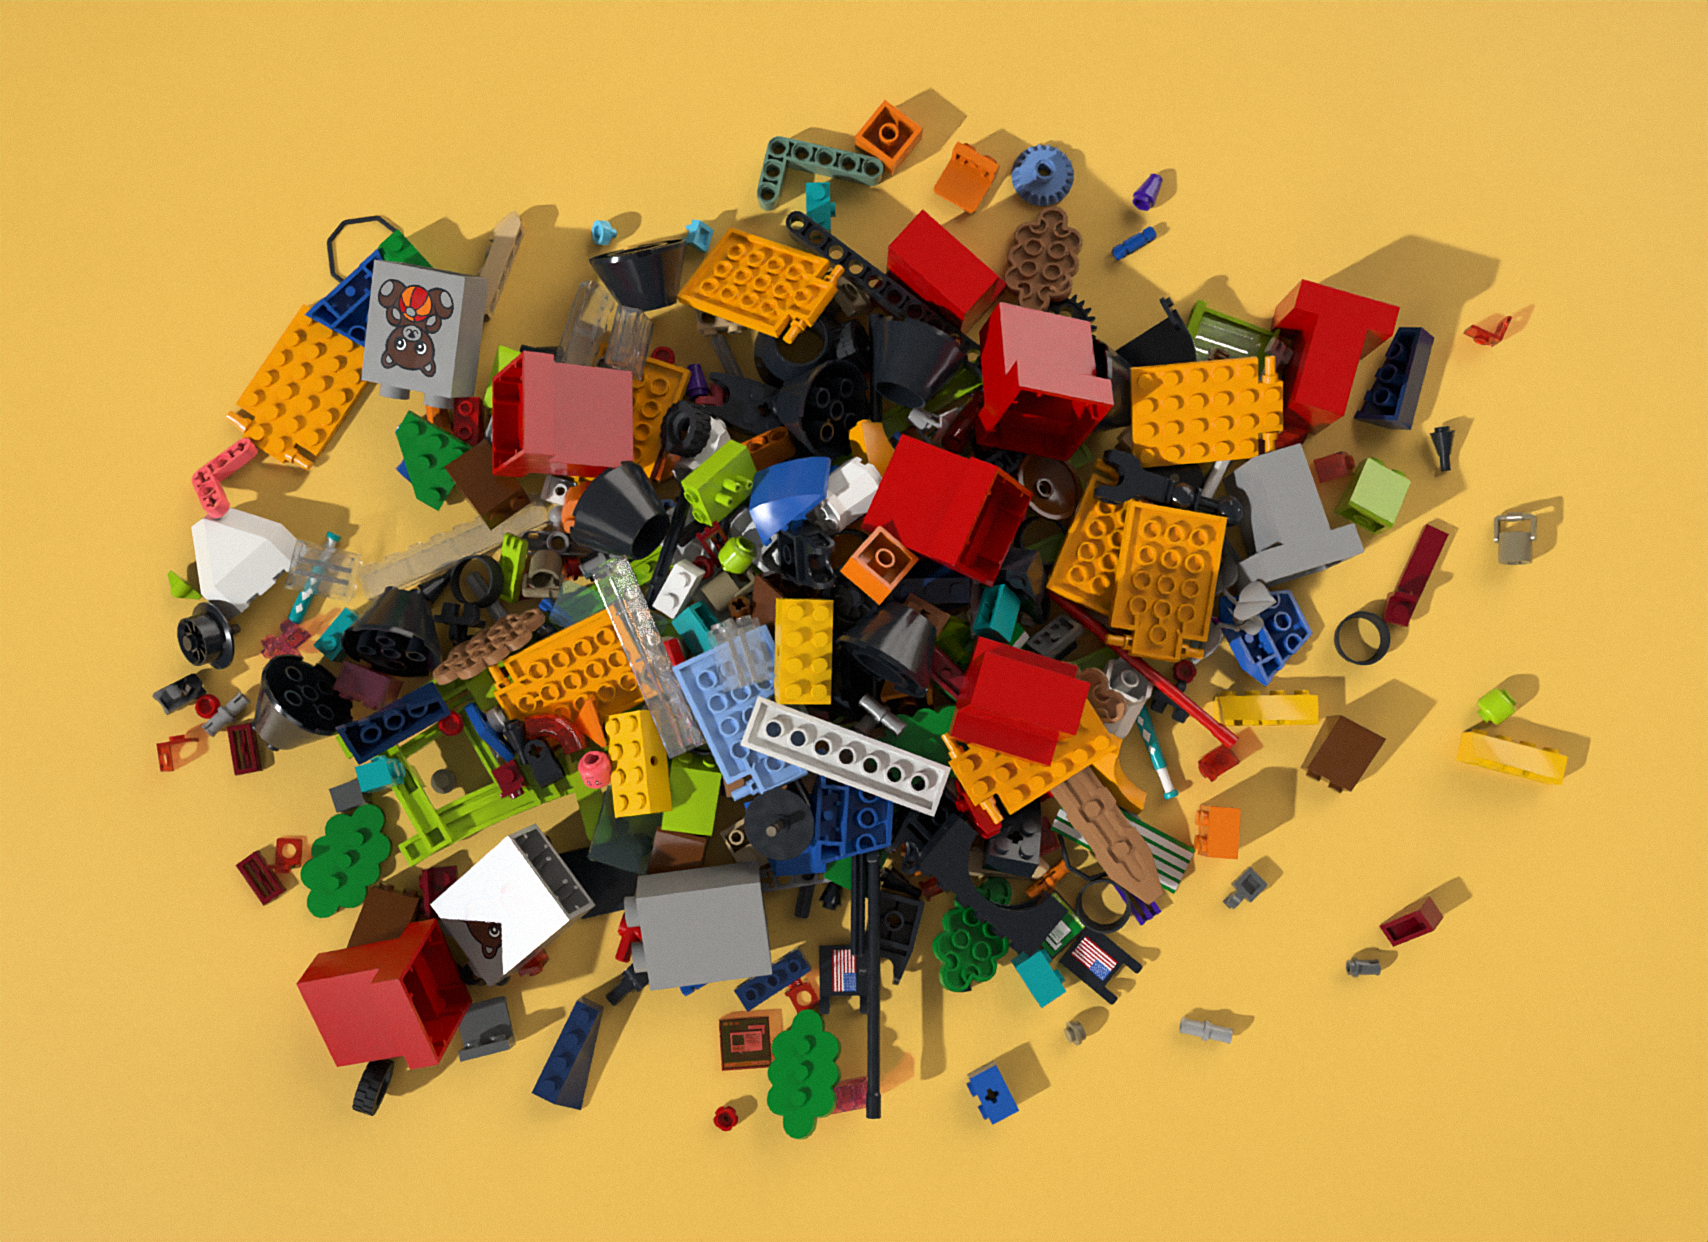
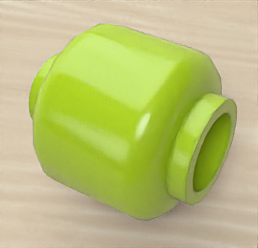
[718,536,756,574]
[1477,688,1517,725]

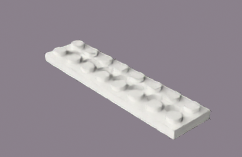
[740,696,951,817]

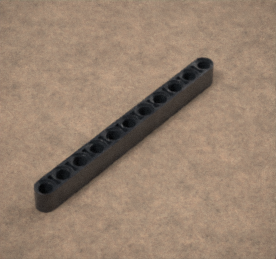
[786,211,983,382]

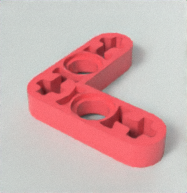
[191,438,258,519]

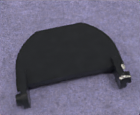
[1098,296,1197,367]
[545,818,638,919]

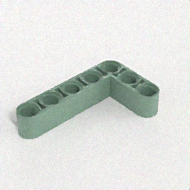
[757,136,883,211]

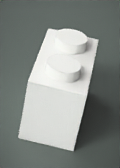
[652,559,706,619]

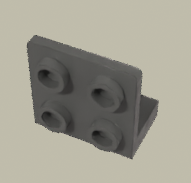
[1026,612,1084,661]
[458,996,516,1062]

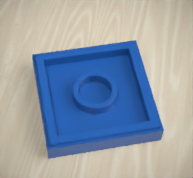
[464,702,515,762]

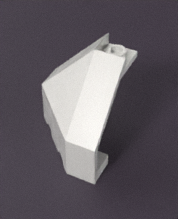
[191,507,308,620]

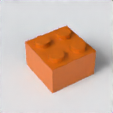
[855,100,923,175]
[840,525,919,605]
[1194,805,1241,859]

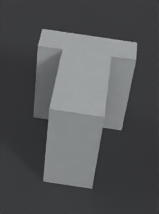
[1222,443,1364,596]

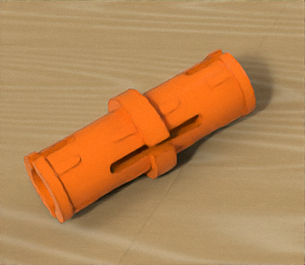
[1024,858,1071,899]

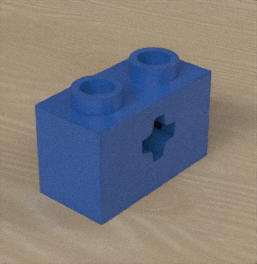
[966,1061,1019,1125]

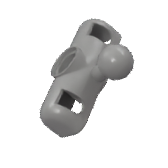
[521,505,594,556]

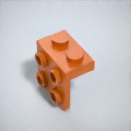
[933,141,1000,214]

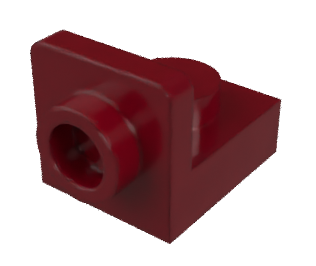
[1382,588,1419,628]
[491,759,529,800]

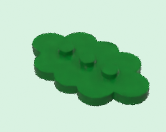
[868,706,968,786]
[300,804,393,918]
[932,876,1012,992]
[767,1009,841,1140]

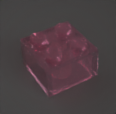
[333,661,404,711]

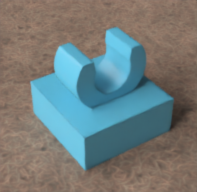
[682,220,714,253]

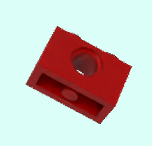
[453,397,485,447]

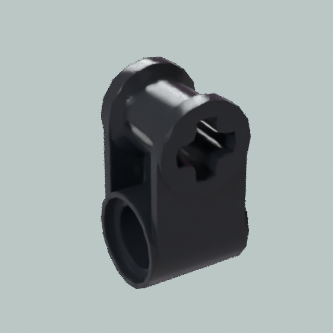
[524,739,566,789]

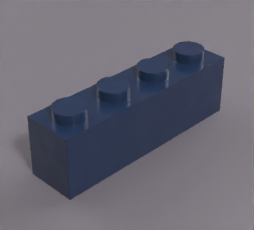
[1354,327,1434,430]
[893,560,970,604]
[335,681,451,765]
[532,996,604,1110]

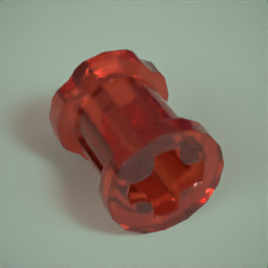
[918,877,950,902]

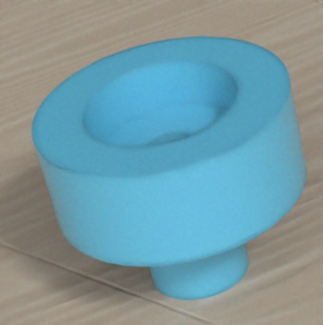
[592,220,617,245]

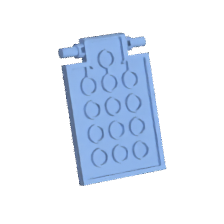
[672,624,826,801]

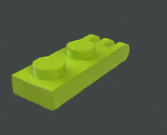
[499,532,528,604]

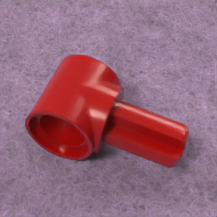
[615,912,642,963]

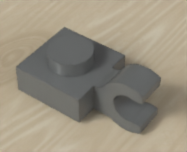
[1223,867,1268,909]

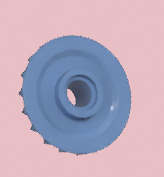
[1011,144,1074,206]

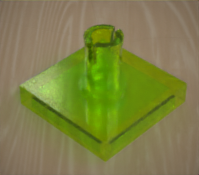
[935,616,972,666]

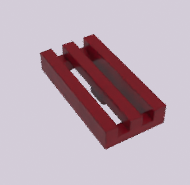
[696,521,729,568]
[227,722,262,776]
[236,850,287,906]

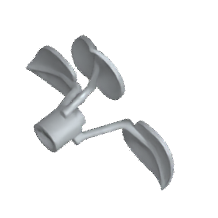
[906,392,976,446]
[1190,558,1276,664]

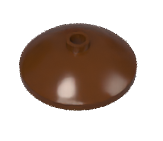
[1016,454,1082,521]

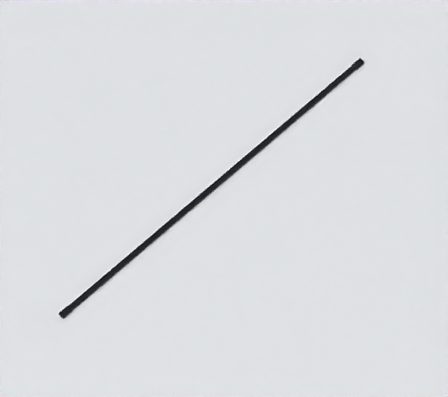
[866,313,884,1119]

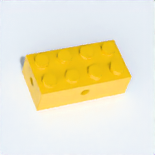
[773,598,834,704]
[604,709,673,818]

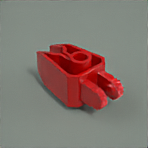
[955,778,1002,839]

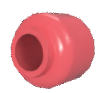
[578,751,612,789]

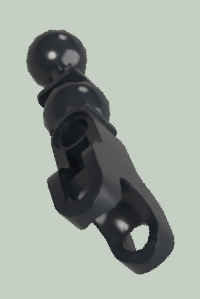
[1093,449,1244,527]

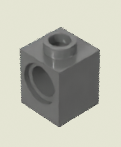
[329,779,373,813]

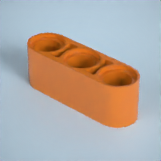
[741,426,797,472]

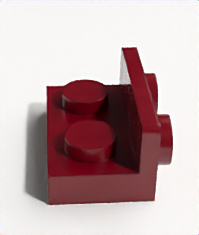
[419,865,458,920]

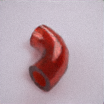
[941,391,985,454]
[524,711,589,755]

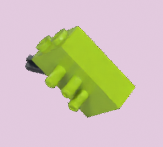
[681,439,757,542]

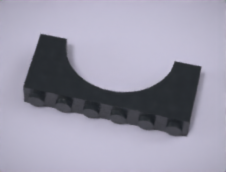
[914,812,1069,957]

